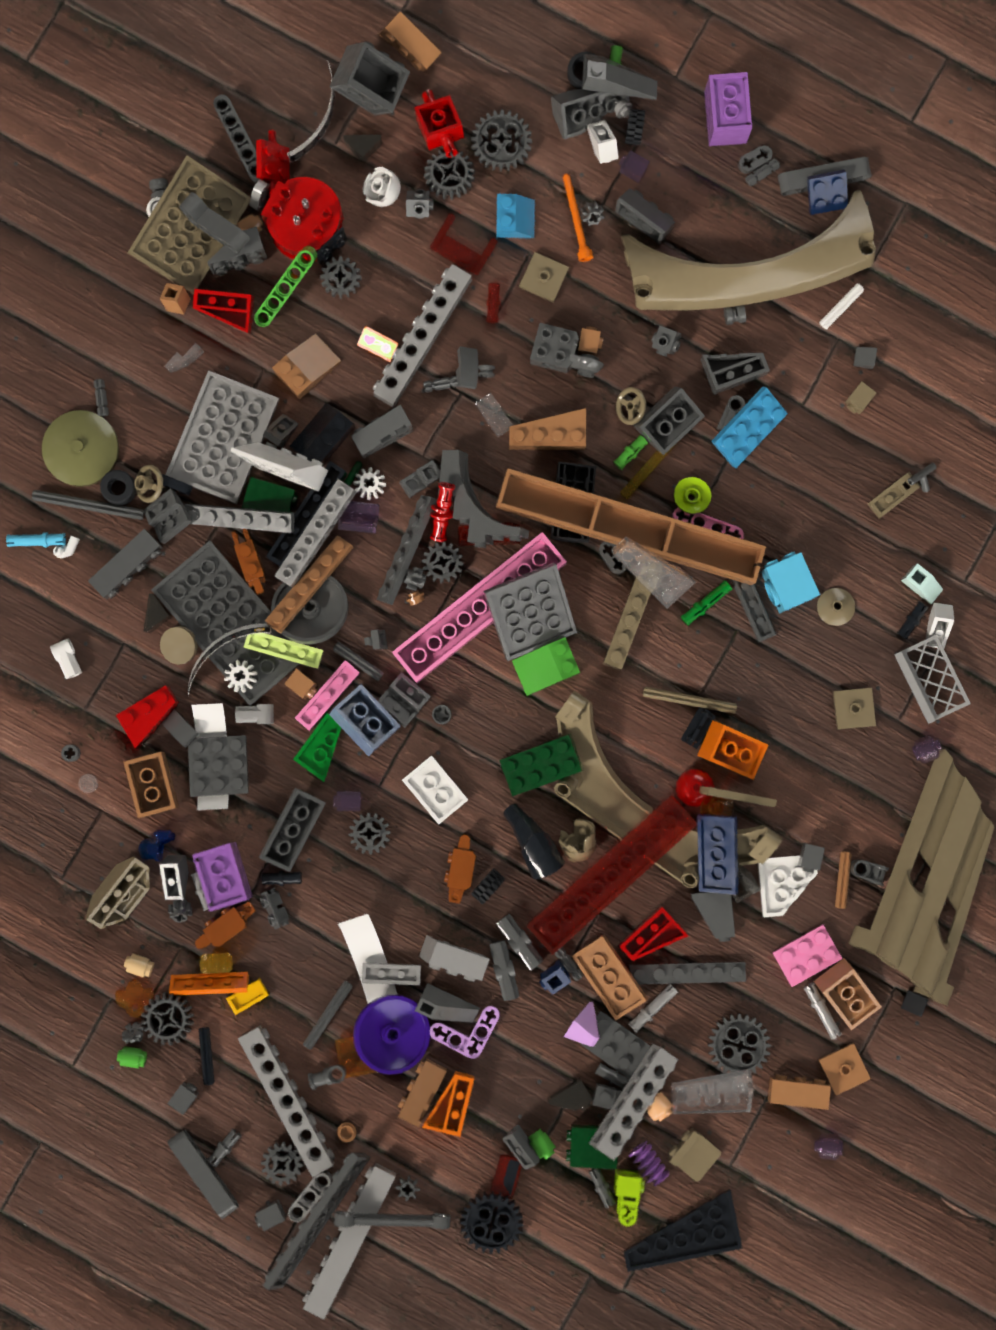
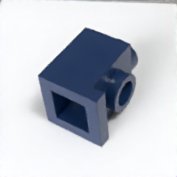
[539,960,571,995]

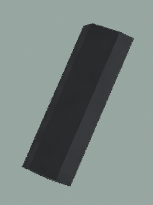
[550,462,596,543]

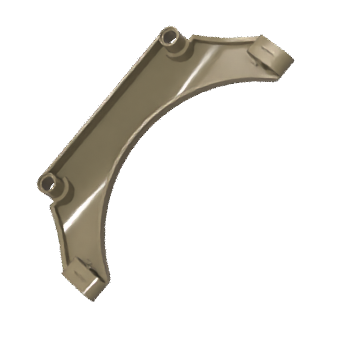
[554,690,783,888]

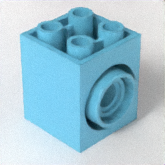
[761,551,820,614]

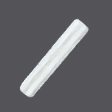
[820,284,864,329]

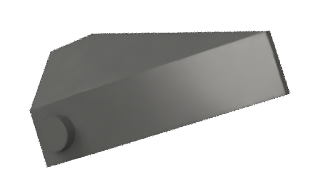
[582,54,657,100]
[551,89,630,139]

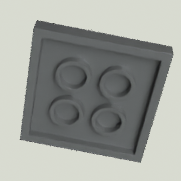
[188,735,249,797]

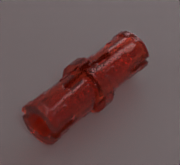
[486,283,501,323]

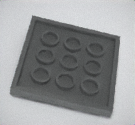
[483,562,577,661]

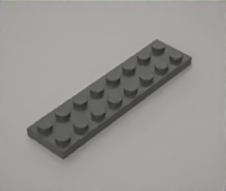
[263,1152,371,1290]

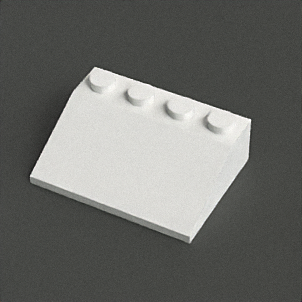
[230,442,328,492]

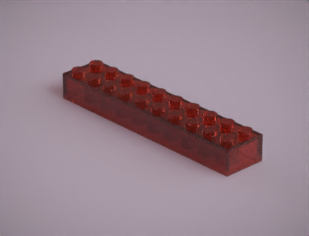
[527,793,698,955]

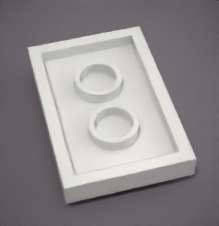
[402,755,468,824]

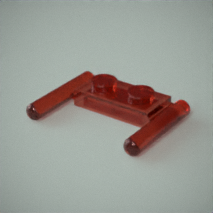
[429,214,498,276]

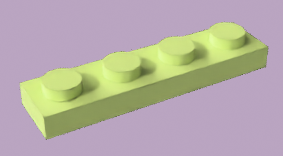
[244,633,324,669]

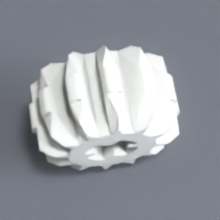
[353,467,386,500]
[224,660,257,693]

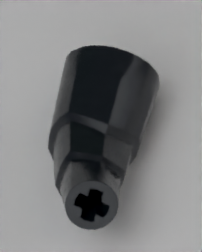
[503,804,565,879]

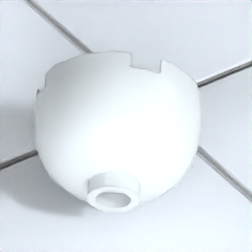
[363,167,401,207]

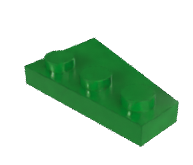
[293,713,341,782]

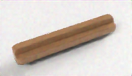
[835,851,852,909]

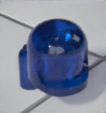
[138,830,175,862]

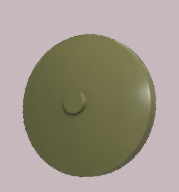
[42,410,119,487]

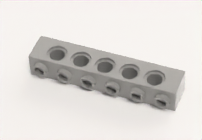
[275,479,357,588]
[589,1044,678,1160]

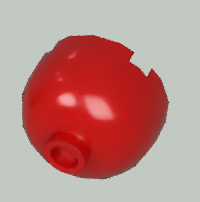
[676,769,714,807]

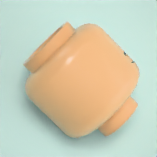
[646,1092,672,1122]

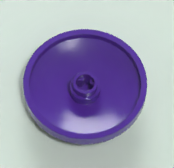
[353,995,430,1074]

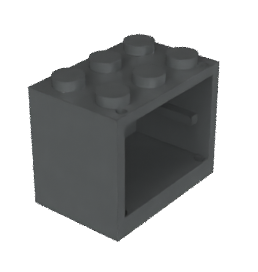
[330,41,410,116]

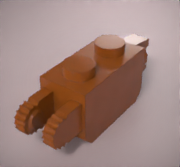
[231,529,266,595]
[444,835,476,903]
[195,901,256,949]

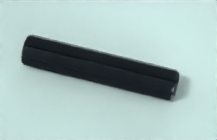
[198,1027,214,1085]

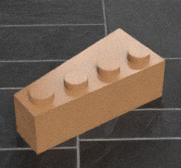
[509,408,586,450]

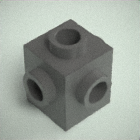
[406,189,433,219]
[652,326,682,357]

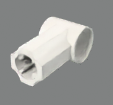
[50,638,82,679]

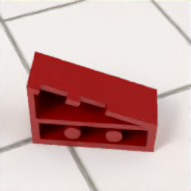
[193,289,254,334]
[116,685,179,749]
[618,906,688,961]

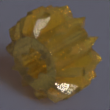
[200,953,233,974]

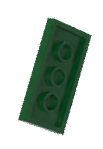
[499,734,584,796]

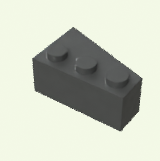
[351,404,413,459]

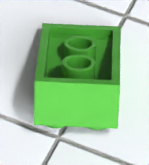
[512,637,580,696]

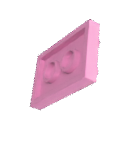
[772,924,842,987]

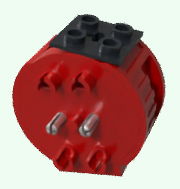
[261,177,347,265]

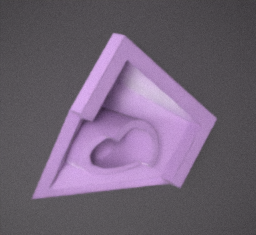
[564,1002,599,1046]

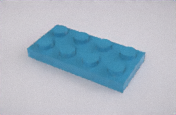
[711,386,788,468]

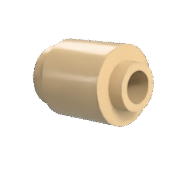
[124,953,154,978]

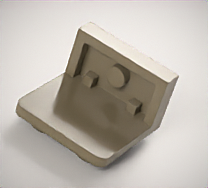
[668,1127,721,1182]

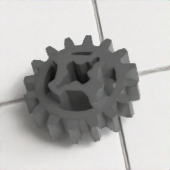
[320,256,362,299]
[422,542,464,584]
[349,813,391,855]
[261,1141,304,1186]

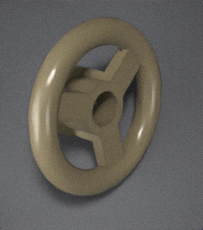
[616,387,646,425]
[134,465,163,503]

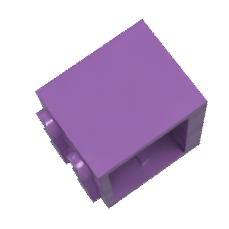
[704,72,752,146]
[192,842,253,911]

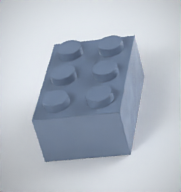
[329,684,400,757]

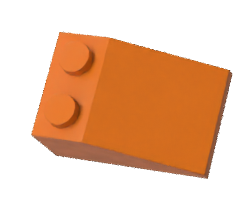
[697,720,768,780]

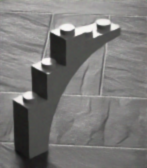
[438,450,529,548]

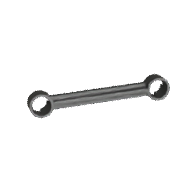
[334,1211,451,1229]

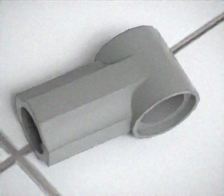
[235,704,274,724]

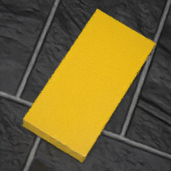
[226,978,270,1015]

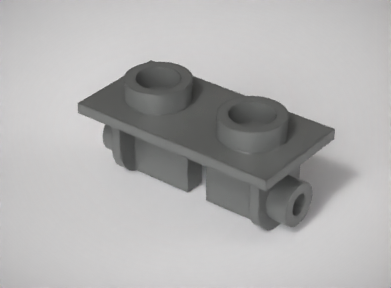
[260,888,289,929]

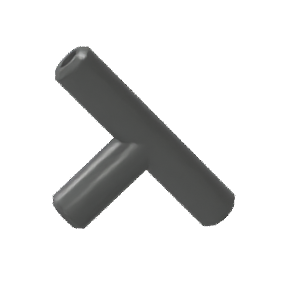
[908,463,936,492]

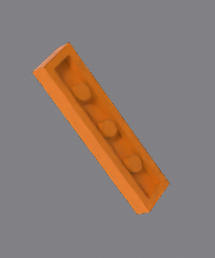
[169,972,249,995]

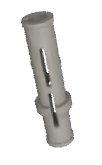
[803,982,842,1040]
[628,984,678,1033]

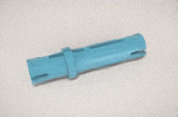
[6,532,66,547]

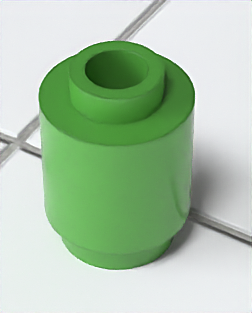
[117,1046,147,1069]
[528,1129,556,1159]

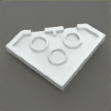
[758,855,818,917]

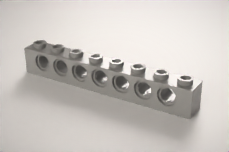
[373,264,472,408]
[238,1025,335,1177]

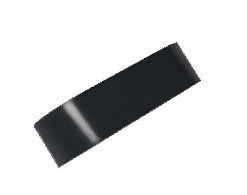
[156,474,193,496]

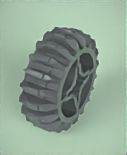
[424,150,475,200]
[141,992,194,1045]

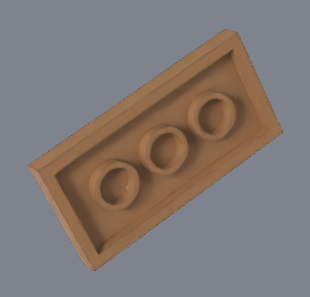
[572,935,648,1021]

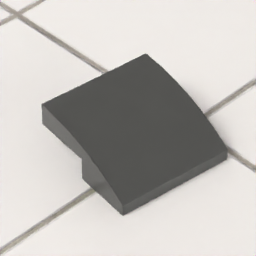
[144,488,192,544]
[378,672,431,728]

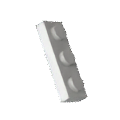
[362,963,421,985]

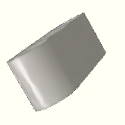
[288,1170,332,1222]

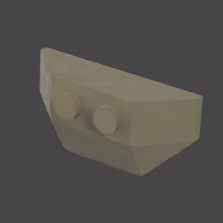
[85,856,150,929]

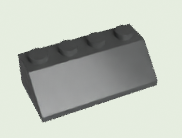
[259,788,326,872]

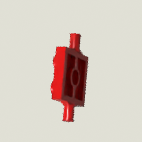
[256,130,290,195]

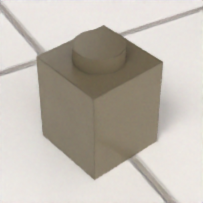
[845,381,876,414]

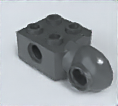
[530,323,604,378]

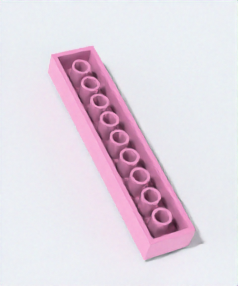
[392,532,566,683]

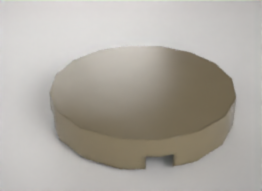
[160,626,198,665]

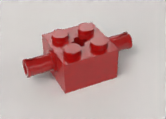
[414,90,464,158]

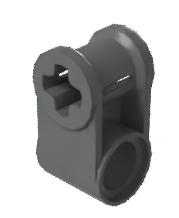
[850,859,889,886]

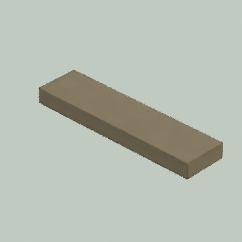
[699,786,777,807]

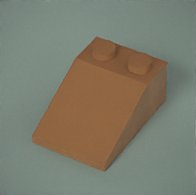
[272,334,342,400]
[814,958,882,1030]

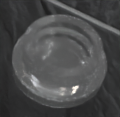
[78,774,98,793]

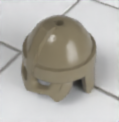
[559,819,596,863]

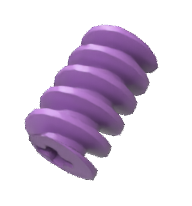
[628,1141,670,1186]

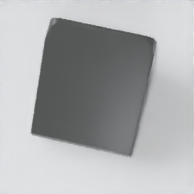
[853,347,877,369]

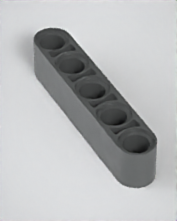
[213,95,264,183]
[778,157,872,196]
[167,1129,239,1219]

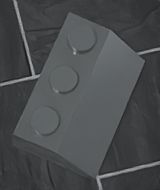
[615,189,675,245]
[633,387,705,455]

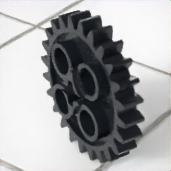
[460,1190,524,1254]

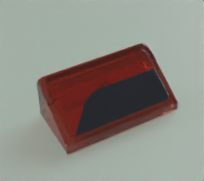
[490,1154,522,1199]

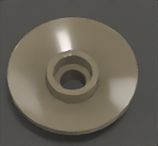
[817,588,855,626]

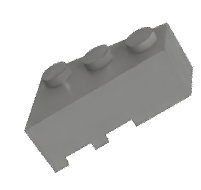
[419,935,489,982]

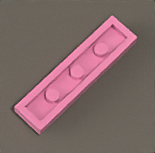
[295,660,360,731]

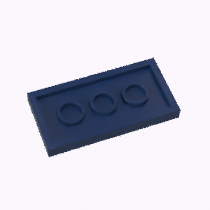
[697,814,738,895]

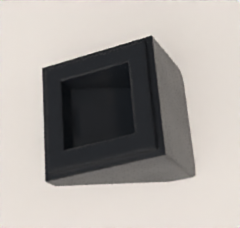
[901,990,928,1017]

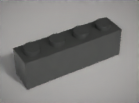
[88,529,163,599]

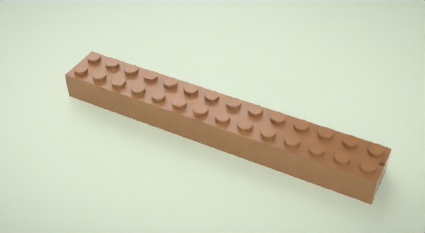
[495,468,766,585]

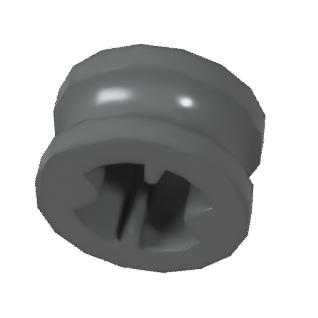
[478,365,495,378]
[61,745,81,762]

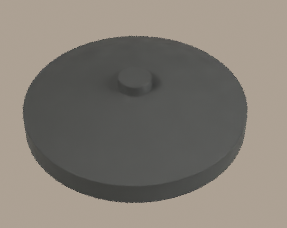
[271,571,349,644]

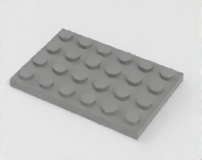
[166,370,280,504]

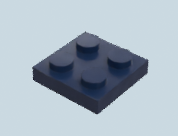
[807,170,848,215]

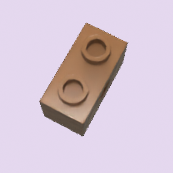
[285,669,318,700]

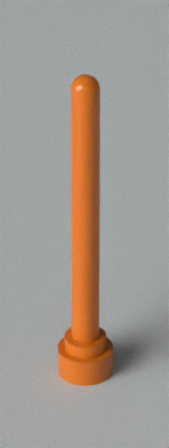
[563,173,594,262]

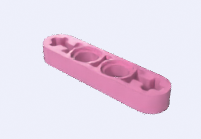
[672,507,744,539]

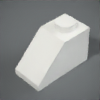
[587,120,618,164]
[926,603,954,648]

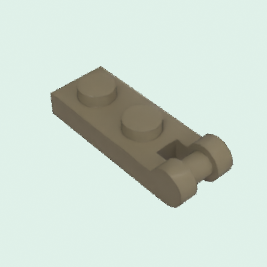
[867,472,921,519]

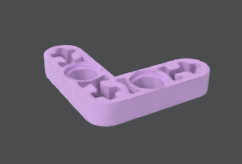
[430,1005,499,1059]

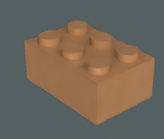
[124,752,179,818]

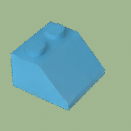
[497,194,535,238]

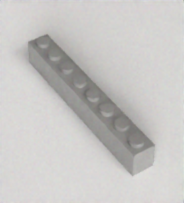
[302,1163,396,1319]

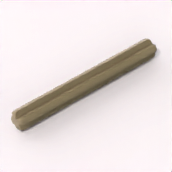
[643,687,737,714]

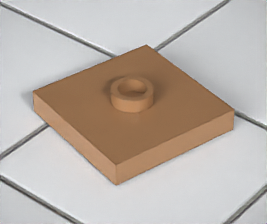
[818,1043,871,1095]

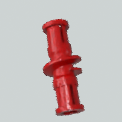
[430,482,456,542]

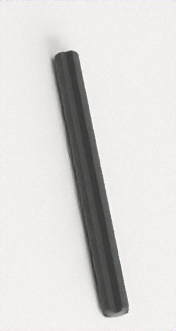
[32,490,145,520]

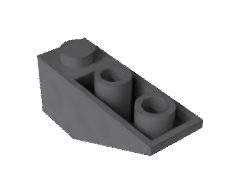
[415,983,480,1023]

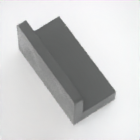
[502,1125,540,1170]

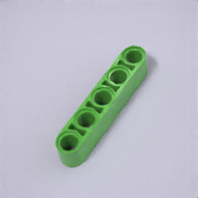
[254,246,317,327]

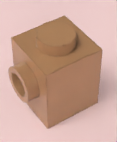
[160,283,191,314]
[577,327,603,356]

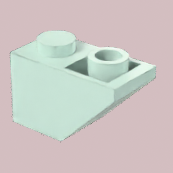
[901,563,943,605]

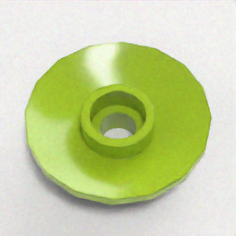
[674,477,712,514]

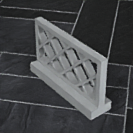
[894,634,971,724]

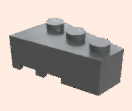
[700,353,770,395]

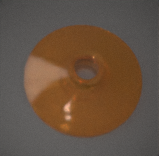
[700,789,734,816]

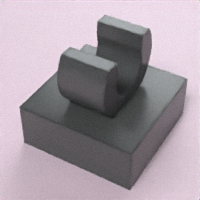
[364,629,388,650]

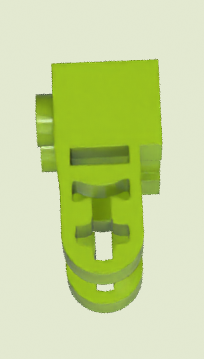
[614,1169,644,1226]

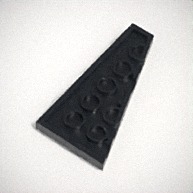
[623,1189,743,1272]

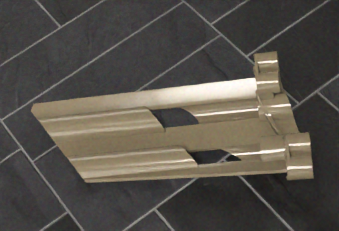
[848,749,994,1006]

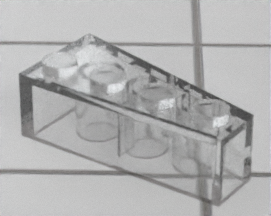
[671,1069,753,1114]

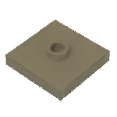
[519,252,569,303]
[833,688,876,730]

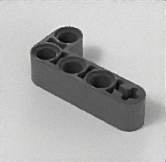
[179,192,250,254]

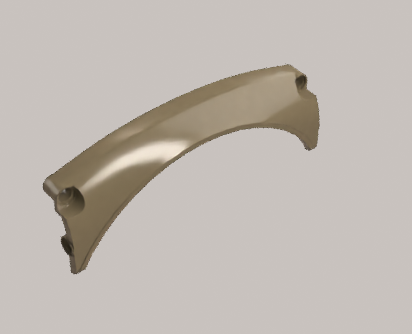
[621,190,876,310]

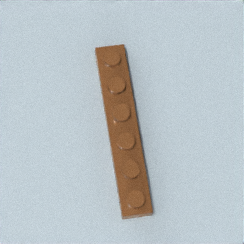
[265,535,353,634]

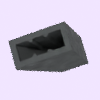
[690,892,735,942]

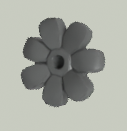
[122,1021,144,1043]

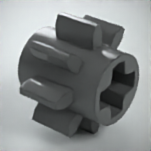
[580,201,604,226]
[403,567,426,591]
[168,899,192,922]
[396,1175,420,1201]

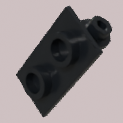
[680,707,716,749]

